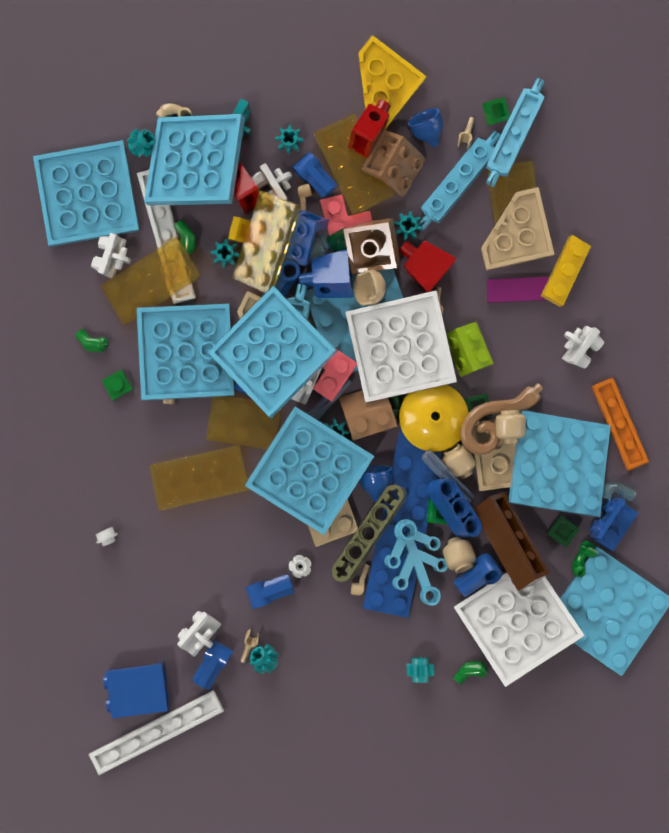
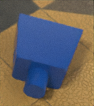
[299,249,354,298]

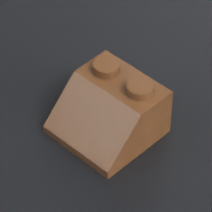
[343,218,401,274]
[339,390,397,441]

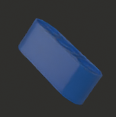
[427,478,482,537]

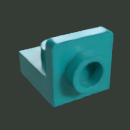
[233,99,251,138]

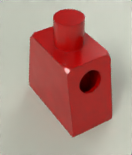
[348,100,391,158]
[233,162,264,215]
[399,241,456,293]

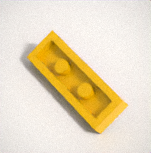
[541,235,591,307]

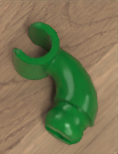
[572,541,597,577]

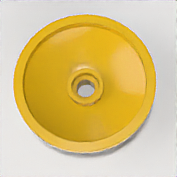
[399,385,468,452]

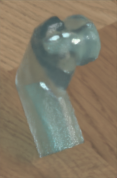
[602,483,636,501]

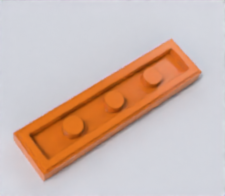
[591,377,649,471]

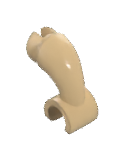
[156,103,193,118]

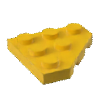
[358,35,427,130]

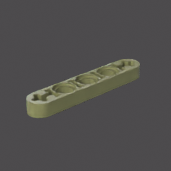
[332,485,407,582]

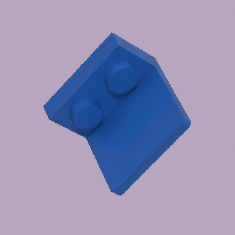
[267,205,329,266]
[589,498,638,552]

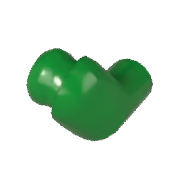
[174,220,196,254]
[453,661,488,685]

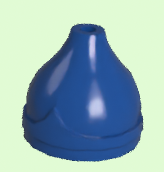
[408,108,443,147]
[359,465,393,502]

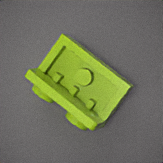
[446,322,494,377]

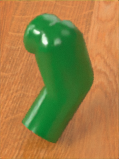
[74,329,109,353]

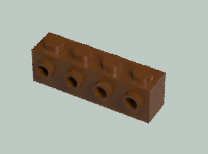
[473,492,550,591]

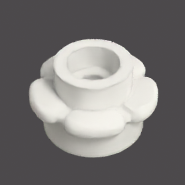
[95,527,118,546]
[289,555,311,578]

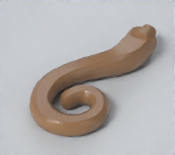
[460,383,544,455]

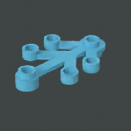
[385,519,448,606]

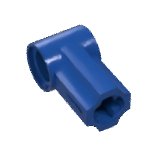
[292,152,338,199]
[263,260,301,297]
[454,554,502,597]
[245,574,295,609]
[192,640,233,690]

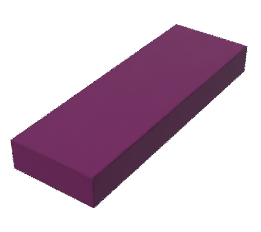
[486,277,549,303]

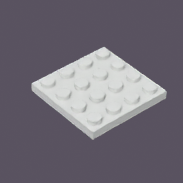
[346,291,457,403]
[454,573,585,687]

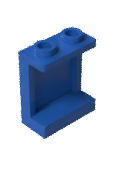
[103,662,170,718]

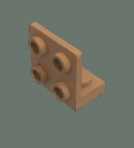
[361,130,426,197]

